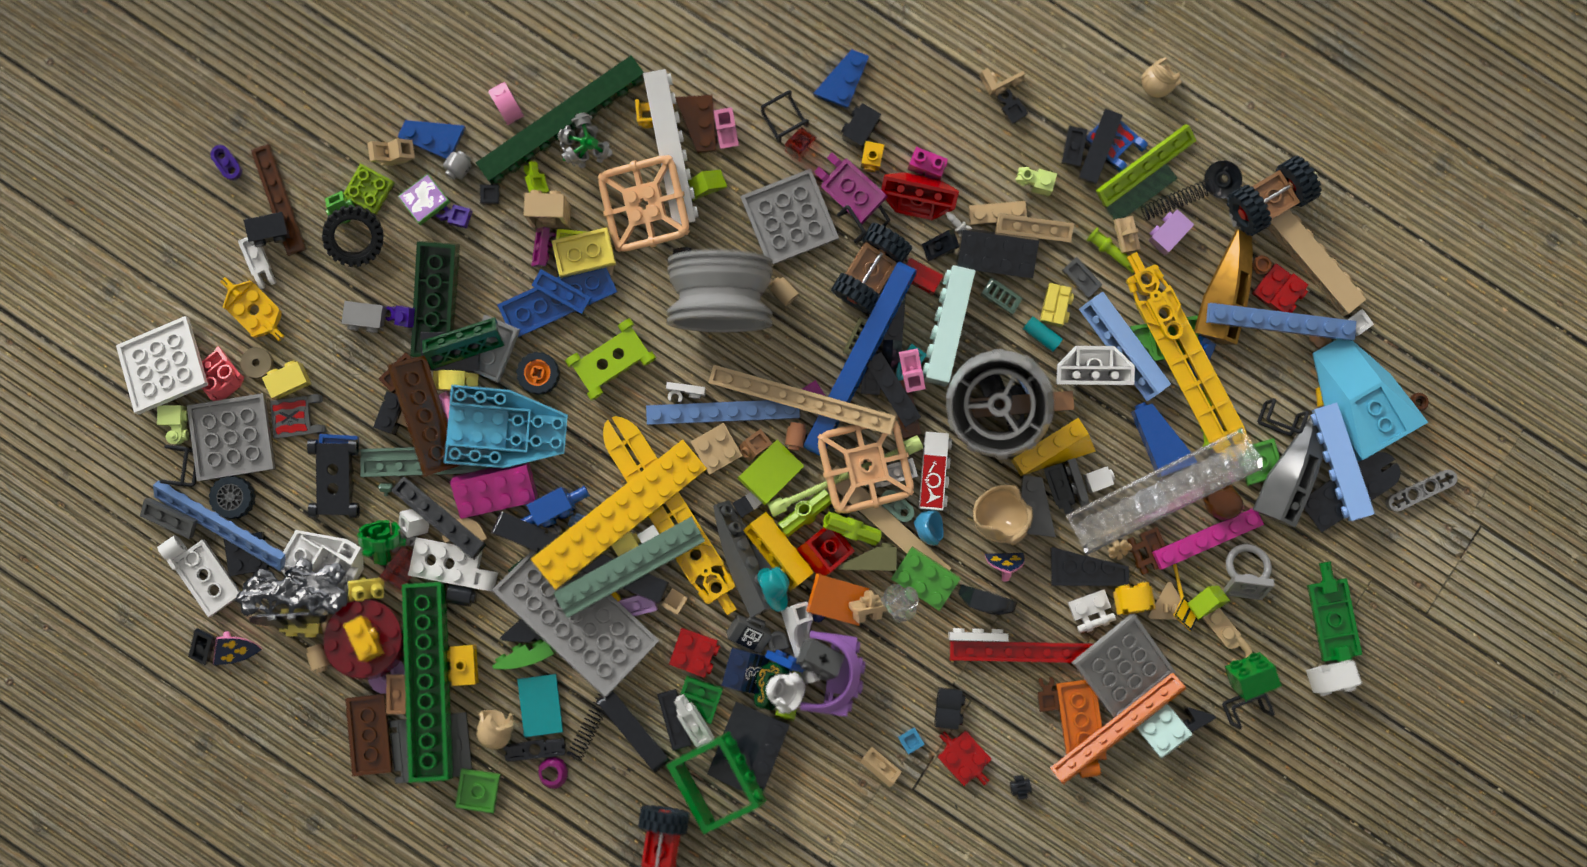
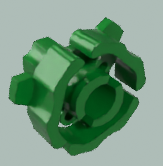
[357,520,406,565]

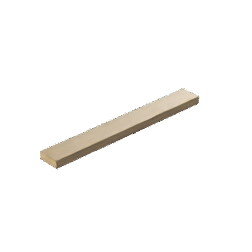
[824,465,951,570]

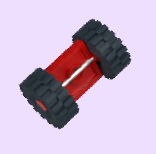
[636,805,690,867]

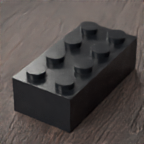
[956,228,1039,278]

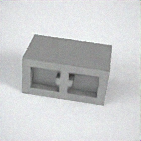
[341,301,387,333]

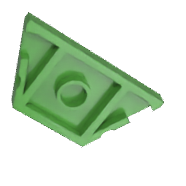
[1130,315,1198,361]

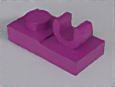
[531,227,556,268]

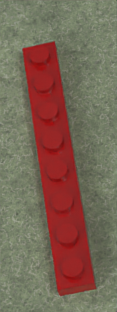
[949,641,1094,663]

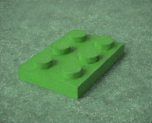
[891,546,961,611]

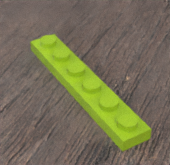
[1096,124,1197,207]

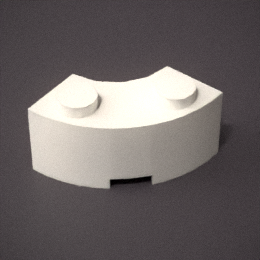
[1306,660,1362,696]

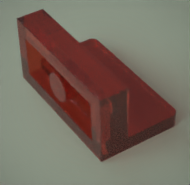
[379,546,413,590]

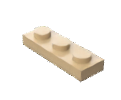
[968,201,1027,226]

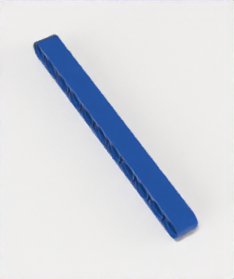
[803,261,917,456]

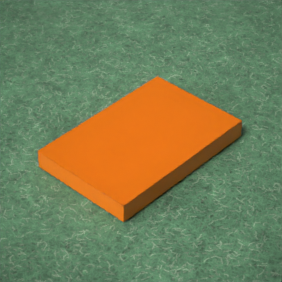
[806,574,869,626]

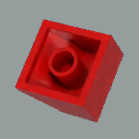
[796,527,855,576]

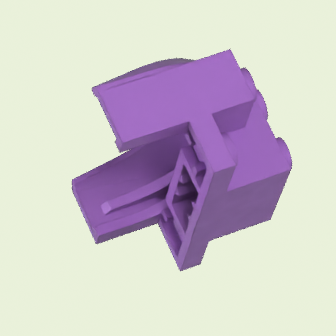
[800,631,866,716]

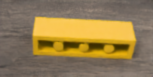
[743,512,814,591]

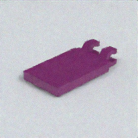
[814,153,888,224]

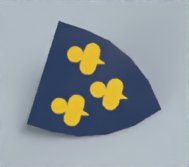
[985,553,1025,582]
[213,631,262,665]

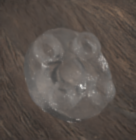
[881,584,919,623]

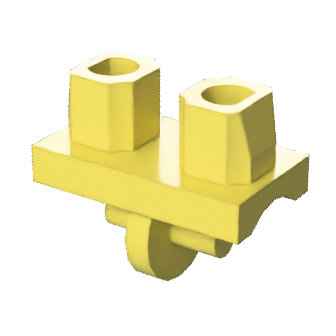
[347,577,384,601]

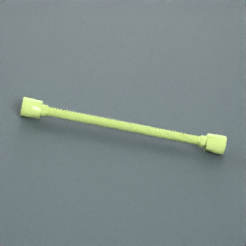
[767,435,923,517]

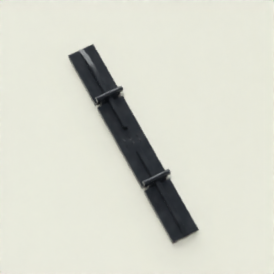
[491,511,669,604]

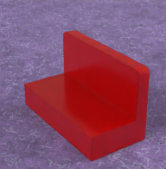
[906,258,943,296]

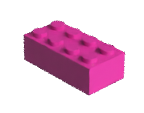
[450,462,538,519]

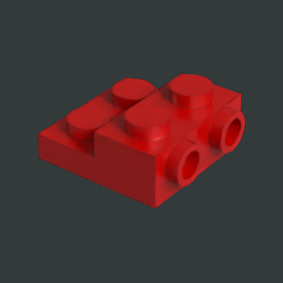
[1251,263,1309,313]
[669,628,720,678]

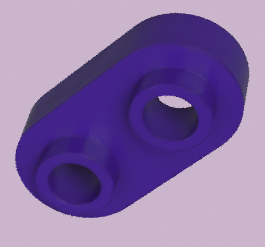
[210,145,242,180]

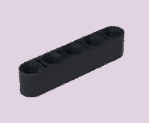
[596,690,670,773]

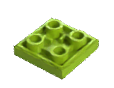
[344,163,395,215]

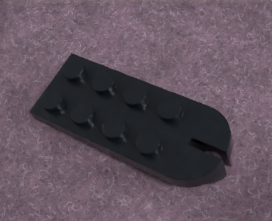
[1304,452,1401,533]

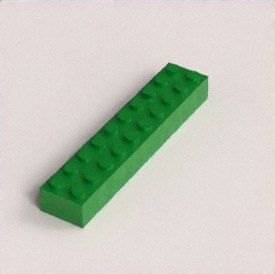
[402,582,453,783]

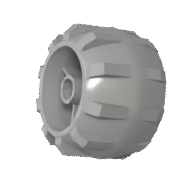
[946,349,1055,459]

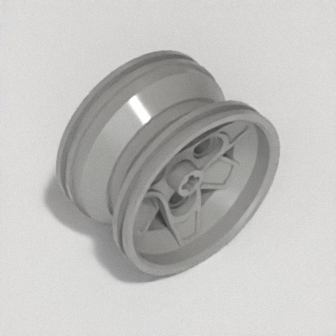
[667,250,773,332]

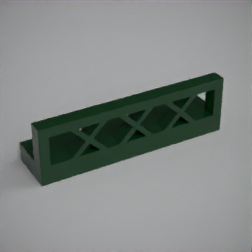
[422,317,505,369]

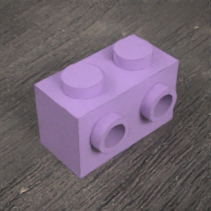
[1148,209,1194,256]

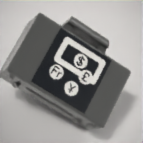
[726,614,772,654]

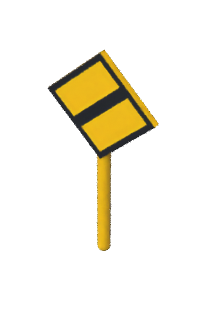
[1173,564,1197,631]

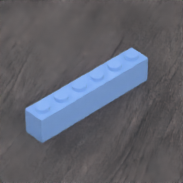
[1079,292,1171,401]
[1310,403,1375,521]

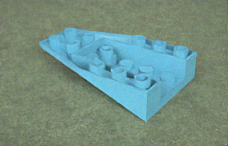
[1312,339,1428,461]
[444,385,568,468]

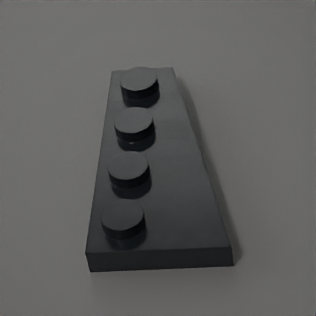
[1050,547,1129,586]

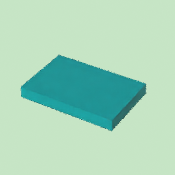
[517,673,564,737]

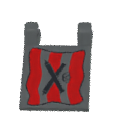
[270,394,326,439]

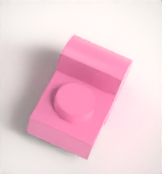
[488,82,524,125]
[714,107,739,149]
[899,348,926,393]

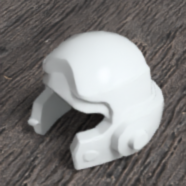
[766,672,805,714]

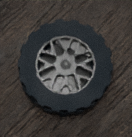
[209,476,256,519]

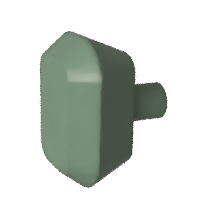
[378,483,394,496]

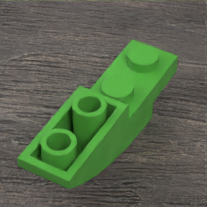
[492,639,556,669]

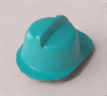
[758,567,789,612]

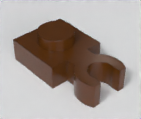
[1037,677,1059,712]

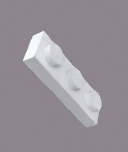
[948,628,1008,641]

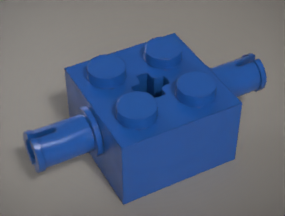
[521,485,590,528]

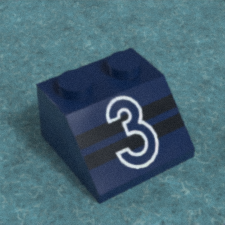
[721,647,769,694]

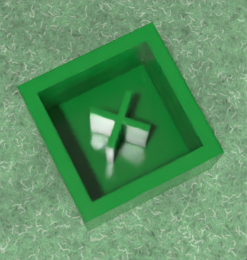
[1224,652,1282,701]

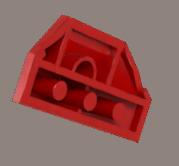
[881,172,959,220]

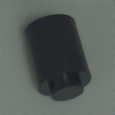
[446,584,477,607]

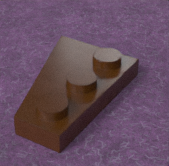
[675,95,716,153]

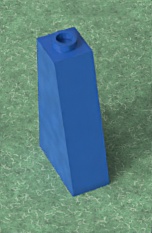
[1131,402,1196,476]

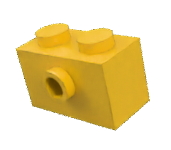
[344,616,384,662]
[447,644,479,686]

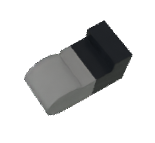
[732,492,763,518]

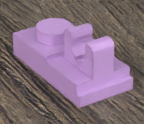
[619,595,658,616]

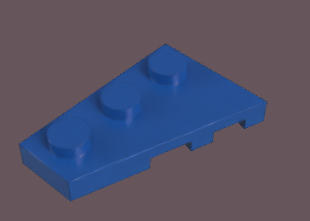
[813,49,869,109]

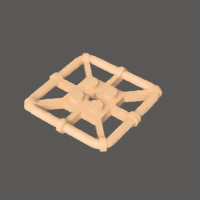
[598,155,690,252]
[817,418,914,514]

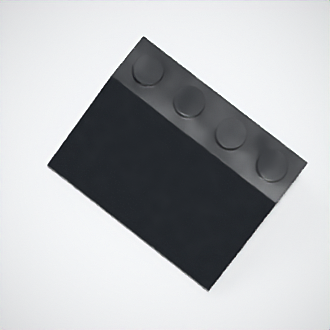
[707,701,790,792]

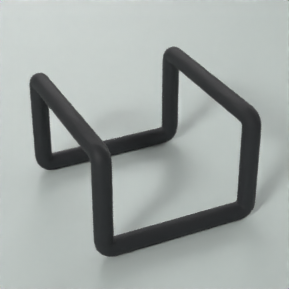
[761,90,809,143]
[837,205,890,243]
[1257,398,1309,436]
[159,445,196,487]
[1222,693,1275,729]

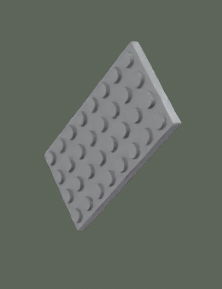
[492,549,659,698]

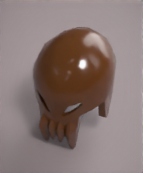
[1199,478,1244,520]

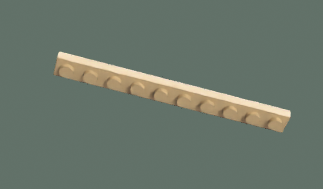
[708,365,897,435]

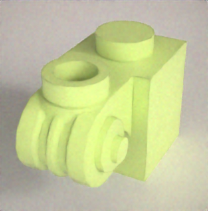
[1015,167,1057,197]
[157,405,189,445]

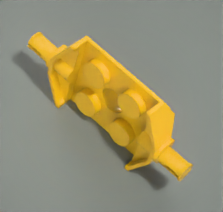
[220,277,285,341]

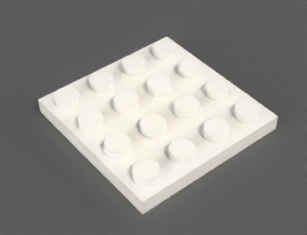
[116,316,208,415]

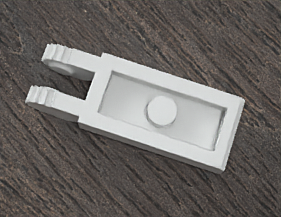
[238,237,276,289]

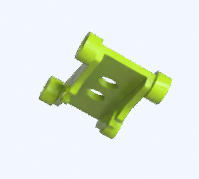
[565,318,657,401]

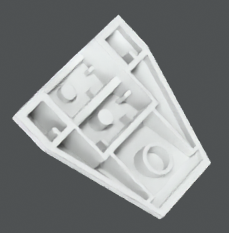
[281,530,363,616]

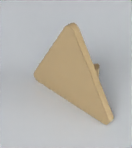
[1148,582,1181,620]

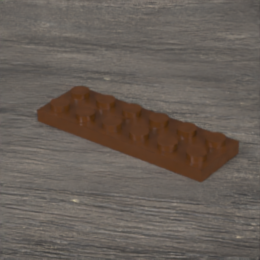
[388,355,461,477]

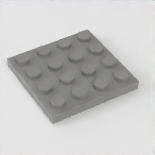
[740,168,839,265]
[187,393,275,482]
[1072,613,1175,718]

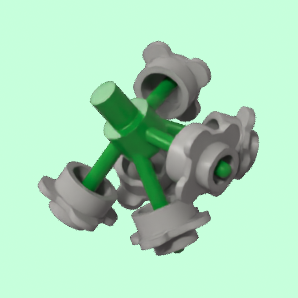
[558,112,613,168]

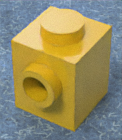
[861,141,884,172]

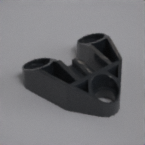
[958,584,1017,616]

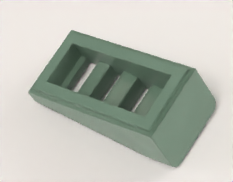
[980,278,1023,315]

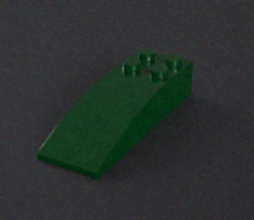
[410,241,460,357]

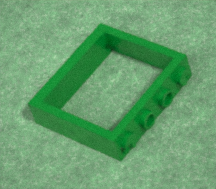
[666,731,766,835]

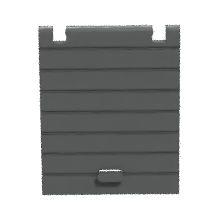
[389,712,472,784]

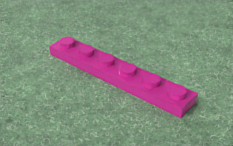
[1152,508,1264,570]

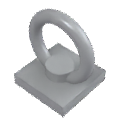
[1224,544,1274,600]

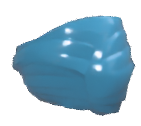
[914,510,944,546]

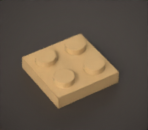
[690,423,743,475]

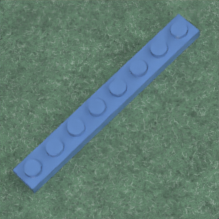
[1206,303,1356,341]
[646,400,800,425]
[153,480,285,571]

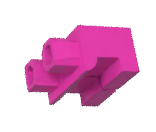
[907,147,948,180]

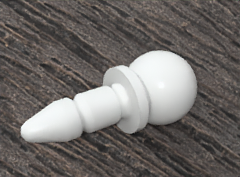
[946,212,972,237]

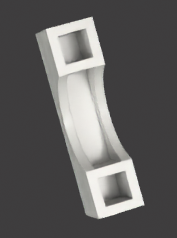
[781,601,821,684]

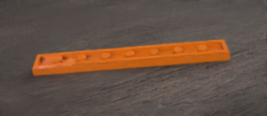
[1050,672,1186,785]

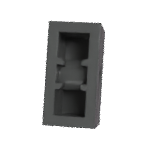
[796,638,845,681]

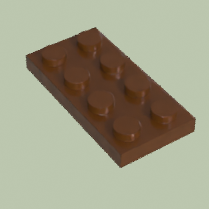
[345,694,393,777]

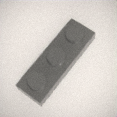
[140,497,198,539]

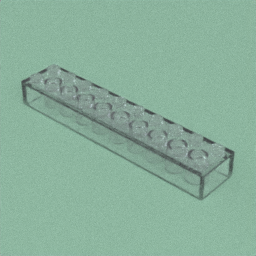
[1066,428,1263,555]

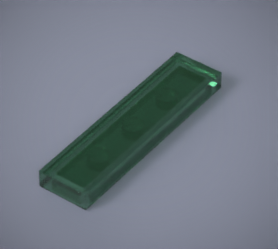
[1106,163,1178,220]

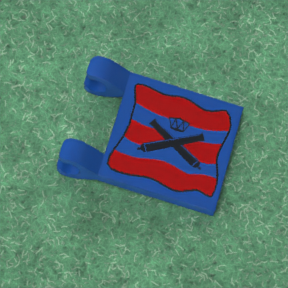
[1086,121,1148,172]

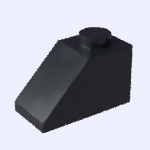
[500,619,541,642]

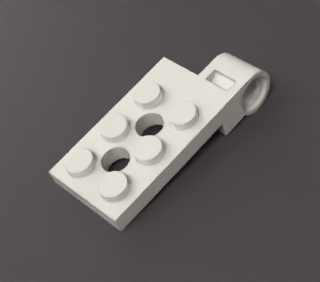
[158,535,241,617]
[408,537,498,591]

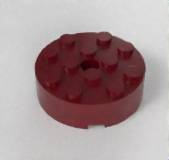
[324,600,404,680]

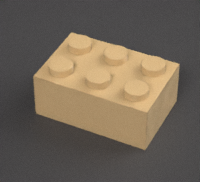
[524,190,571,229]

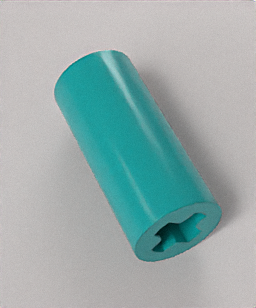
[1022,316,1063,352]

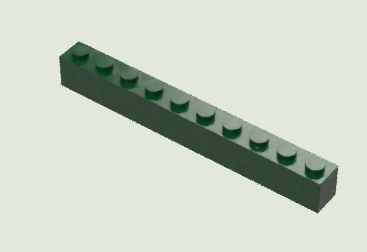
[476,55,644,185]

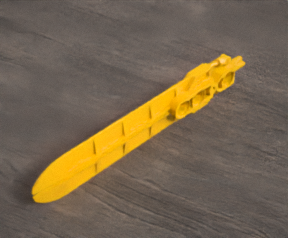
[1126,252,1247,461]
[603,416,737,615]

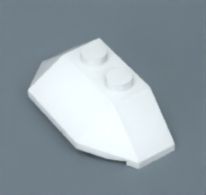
[1057,346,1135,385]

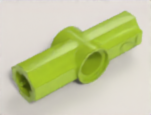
[777,489,832,537]
[823,512,882,546]

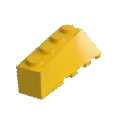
[1011,418,1096,476]

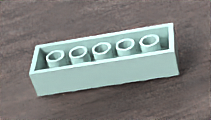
[922,265,975,387]

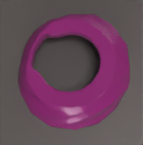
[538,757,568,789]

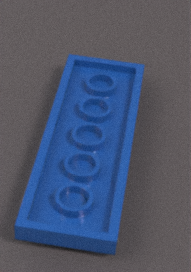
[497,267,618,338]

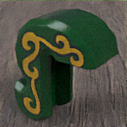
[754,663,792,711]

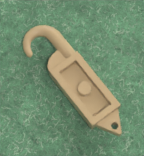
[1202,608,1252,661]

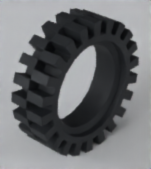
[322,205,384,267]

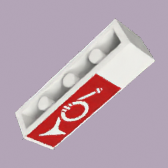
[919,432,952,511]

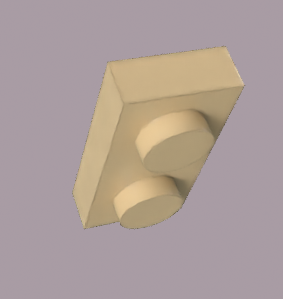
[860,747,901,787]

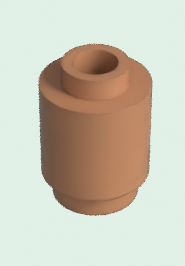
[785,422,807,451]

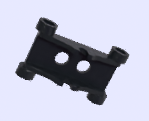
[307,439,360,518]

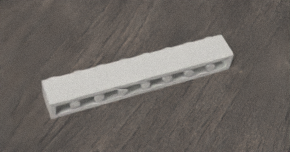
[643,69,699,225]

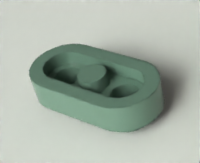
[881,490,914,522]

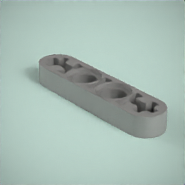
[1385,470,1457,512]

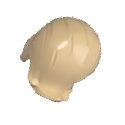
[1141,57,1182,98]
[477,710,514,750]

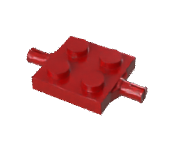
[937,730,992,786]

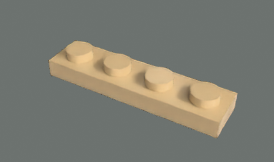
[996,213,1074,242]

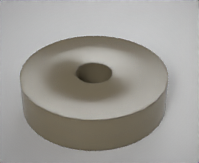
[240,347,273,379]

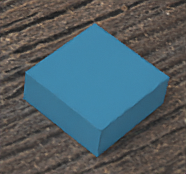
[898,727,925,754]

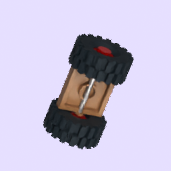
[1226,156,1322,236]
[831,223,912,315]

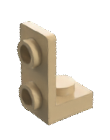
[979,68,1025,96]

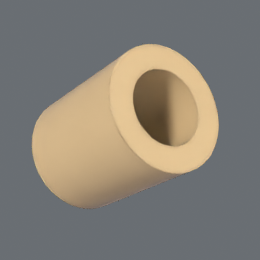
[770,277,799,307]

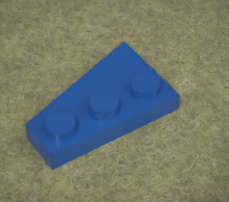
[397,120,466,159]

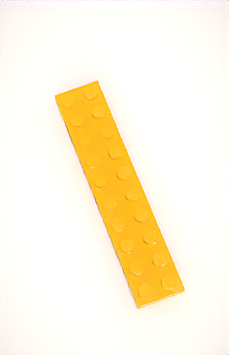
[531,439,707,591]

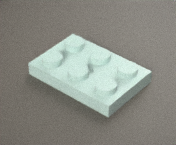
[1136,704,1193,759]

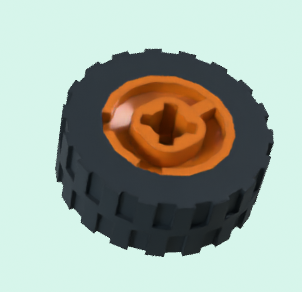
[516,352,560,395]

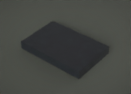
[421,332,480,371]

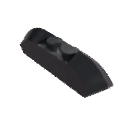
[882,280,906,370]

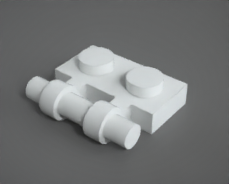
[1067,589,1116,633]

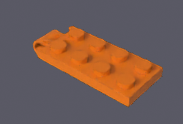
[1055,679,1107,778]

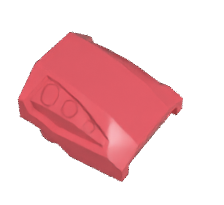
[202,346,244,401]

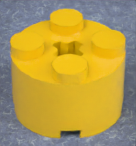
[1113,582,1156,615]

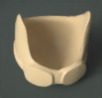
[973,485,1033,546]

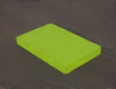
[737,440,804,505]

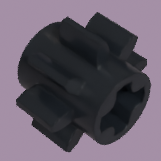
[1009,775,1032,800]

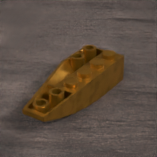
[1194,229,1253,345]

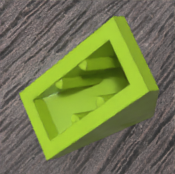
[688,169,727,200]
[1187,585,1230,620]

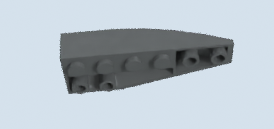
[1252,418,1324,528]
[713,500,790,618]

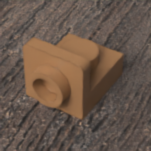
[739,429,773,462]

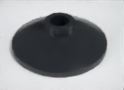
[1204,160,1243,198]

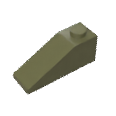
[838,543,897,571]

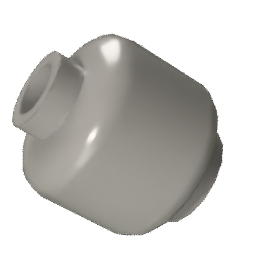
[443,151,472,180]

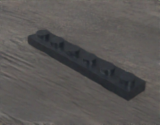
[391,476,487,560]

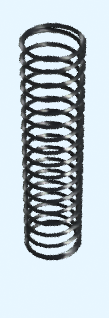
[1141,178,1215,221]
[567,693,605,761]

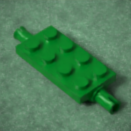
[1307,561,1362,662]

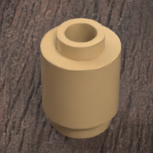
[306,643,330,674]

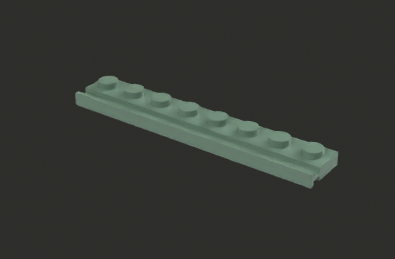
[360,447,491,477]
[554,517,705,618]

